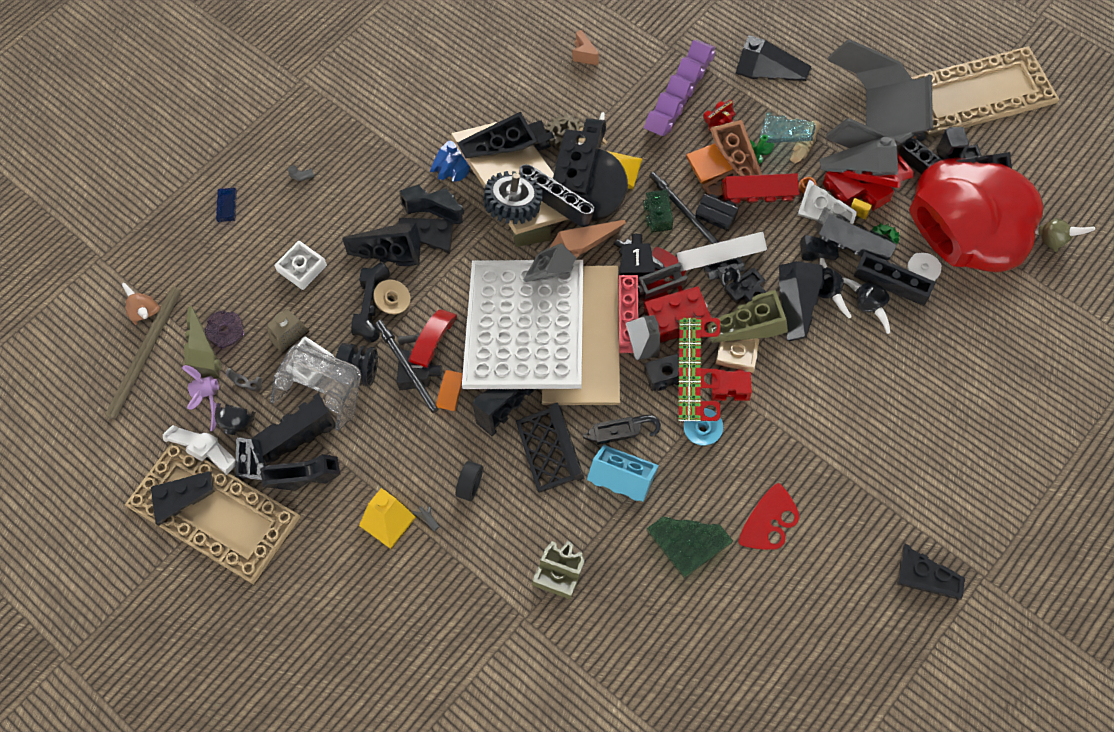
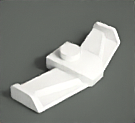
[163,425,236,476]

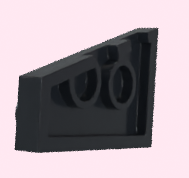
[398,218,453,254]

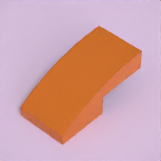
[436,370,463,411]

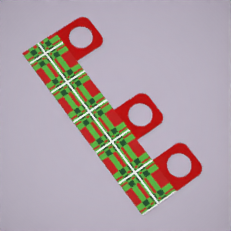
[679,318,720,421]

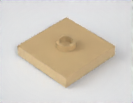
[715,338,759,373]

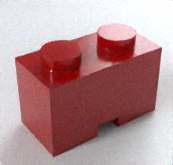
[710,370,752,401]

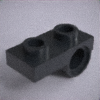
[800,235,839,261]

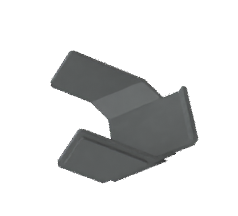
[826,39,933,148]

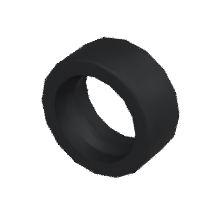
[455,461,483,501]

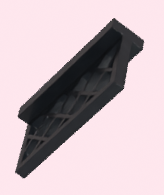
[516,402,585,493]

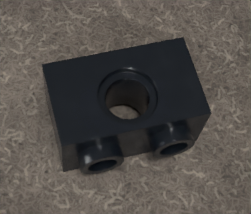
[644,353,679,391]

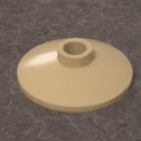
[373,280,410,315]

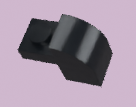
[528,120,554,151]

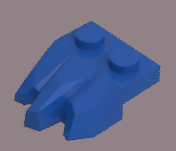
[430,140,470,182]

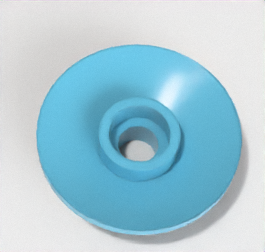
[683,408,723,446]

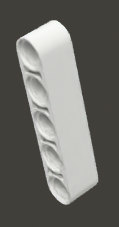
[677,232,767,271]

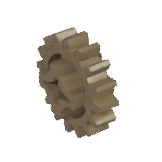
[546,114,583,148]

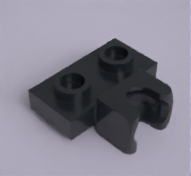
[703,257,745,286]
[724,267,766,304]

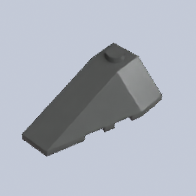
[820,137,898,175]

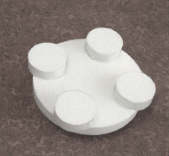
[907,253,942,281]

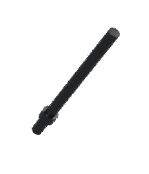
[649,172,719,244]
[376,320,439,413]

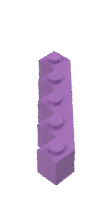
[644,40,716,136]

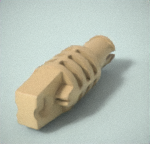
[790,121,821,164]

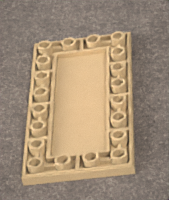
[911,46,1059,138]
[451,122,568,235]
[542,266,620,405]
[125,442,301,585]

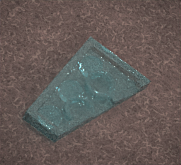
[759,112,816,143]

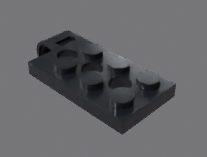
[552,118,606,195]

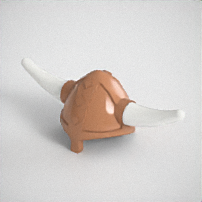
[122,283,160,325]

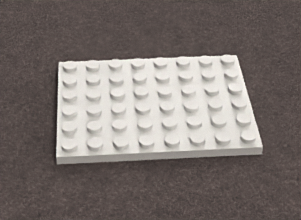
[462,260,583,389]

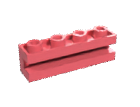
[619,275,638,353]

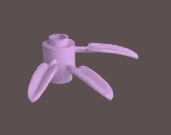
[182,365,219,431]

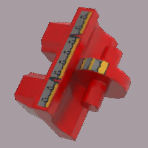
[703,100,735,131]

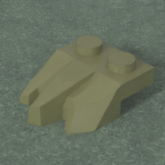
[532,541,584,600]

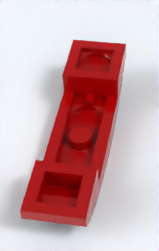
[409,309,458,368]

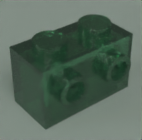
[643,190,673,233]

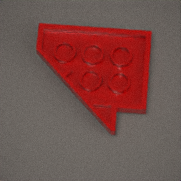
[836,153,913,188]

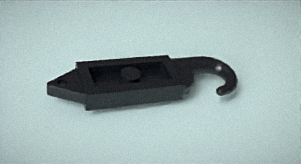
[583,415,661,445]

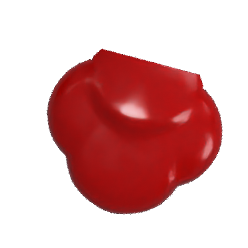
[909,158,1044,272]

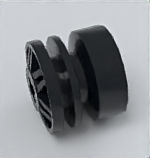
[334,343,378,387]

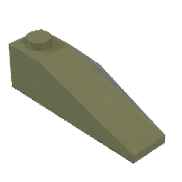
[707,290,788,343]
[184,306,222,379]

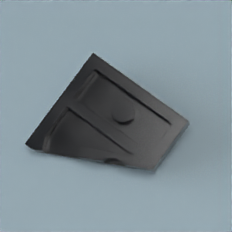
[235,437,266,480]

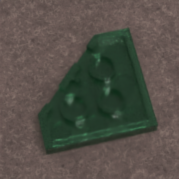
[646,517,733,579]

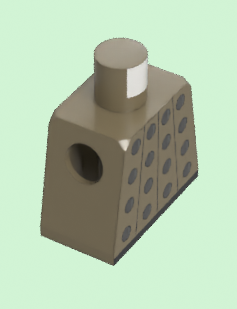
[267,310,310,353]

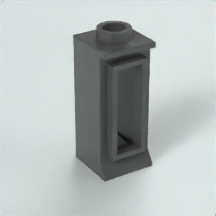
[638,262,688,300]

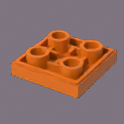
[686,143,733,185]

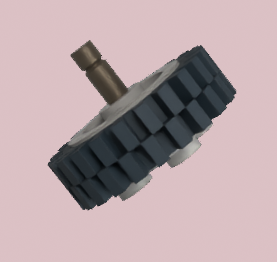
[483,171,542,224]

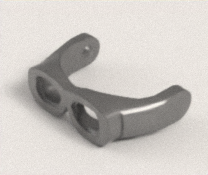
[226,368,262,392]

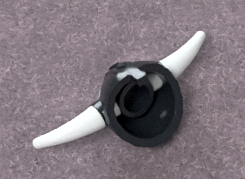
[818,258,852,318]
[843,278,890,334]

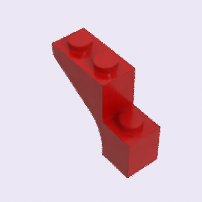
[823,171,894,211]

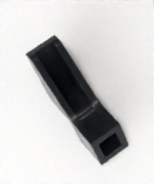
[400,184,464,224]
[260,454,341,491]

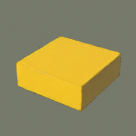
[851,198,872,220]

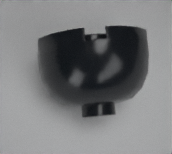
[214,403,256,435]

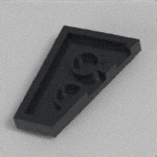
[151,471,215,526]
[897,543,965,600]

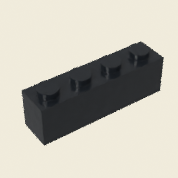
[853,252,936,306]

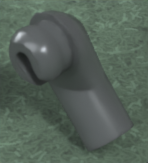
[288,165,315,181]

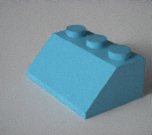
[587,445,659,502]

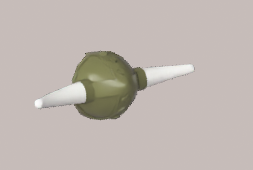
[1035,218,1095,252]

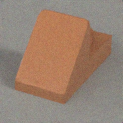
[573,30,599,65]

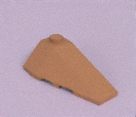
[550,220,626,258]

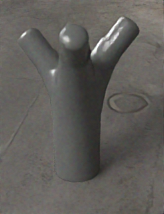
[412,506,440,532]

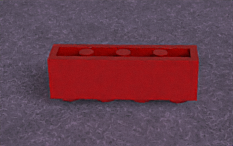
[722,173,799,204]

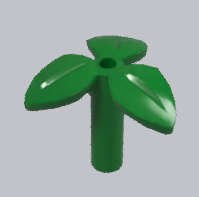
[749,135,774,164]

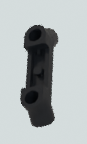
[351,262,390,343]

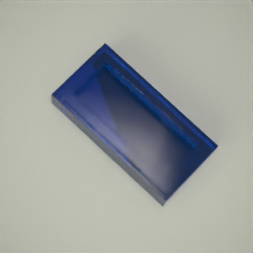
[216,188,237,222]

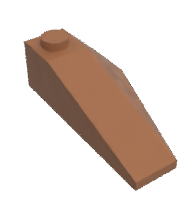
[710,120,762,176]

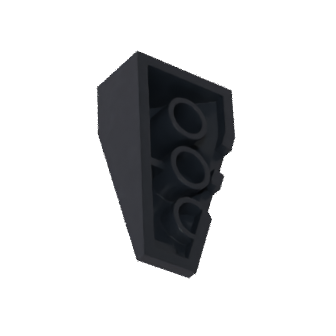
[735,35,812,81]
[457,111,538,159]
[342,222,421,266]

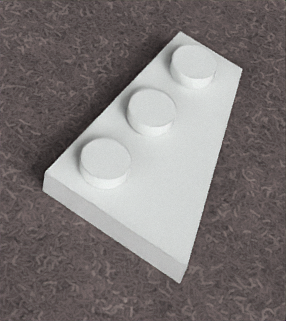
[798,180,857,224]

